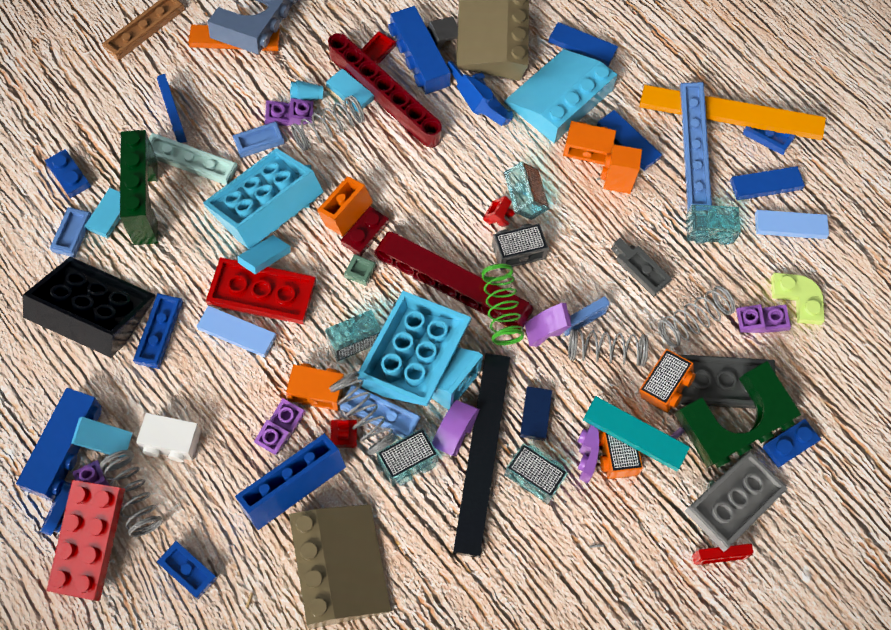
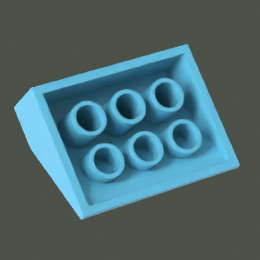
[504,49,618,143]
[203,148,324,249]
[357,291,472,406]

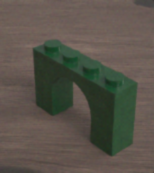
[120,130,158,245]
[675,361,802,468]

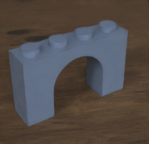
[207,0,298,55]

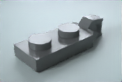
[611,238,672,297]

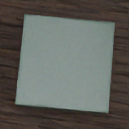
[344,254,377,286]

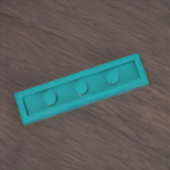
[583,396,690,472]

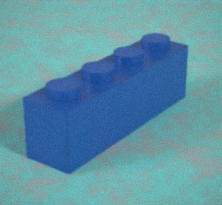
[388,6,451,95]
[16,387,102,501]
[235,433,346,530]

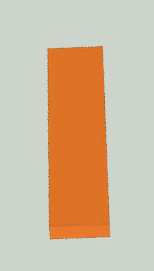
[188,24,280,51]

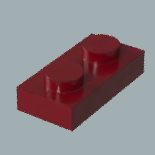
[341,206,389,256]

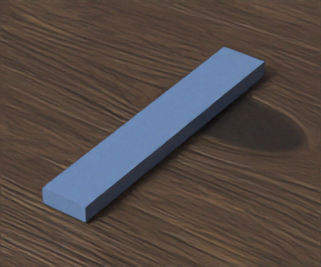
[680,82,712,212]

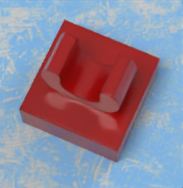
[483,196,515,227]
[330,420,357,448]

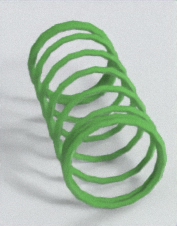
[481,264,525,345]

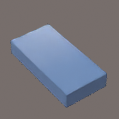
[232,121,285,158]
[50,207,92,258]
[564,296,610,336]

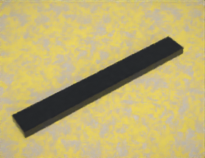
[453,353,510,558]

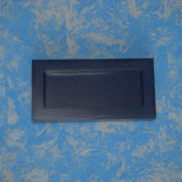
[520,386,552,441]

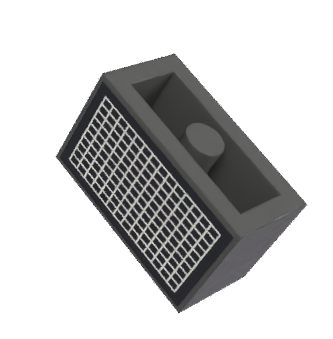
[492,223,549,270]

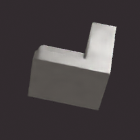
[427,17,458,51]

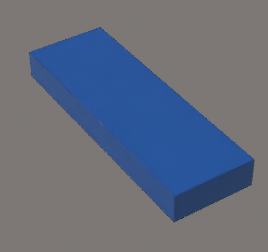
[548,22,618,67]
[157,74,187,143]
[597,110,662,171]
[730,166,805,200]
[133,293,183,369]

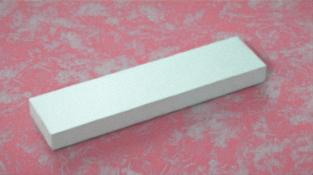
[149,133,238,185]

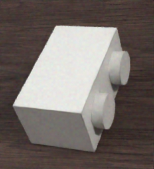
[136,413,201,462]

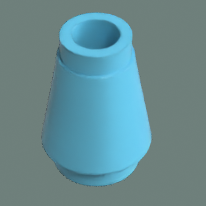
[290,80,323,101]

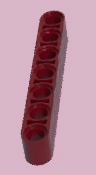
[328,33,442,148]
[374,231,534,329]

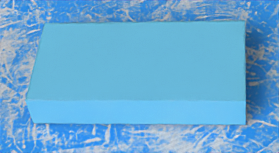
[326,69,374,113]
[85,188,121,238]
[238,235,291,274]
[71,417,133,458]

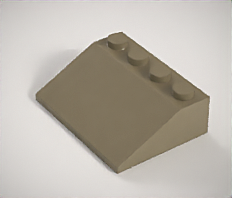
[456,0,529,81]
[289,504,391,630]

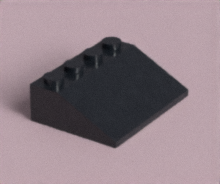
[23,257,155,358]

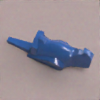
[447,61,514,126]

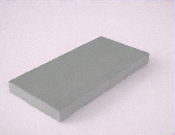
[684,451,788,552]

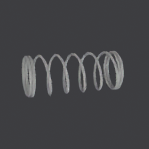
[291,95,365,151]
[658,286,736,348]
[568,329,649,367]
[329,371,397,455]
[100,450,163,537]

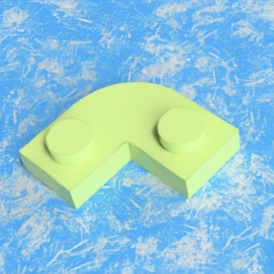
[771,273,824,325]

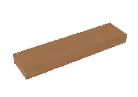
[102,0,185,61]

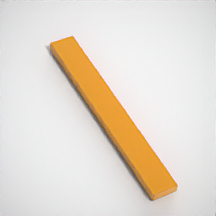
[639,85,826,140]

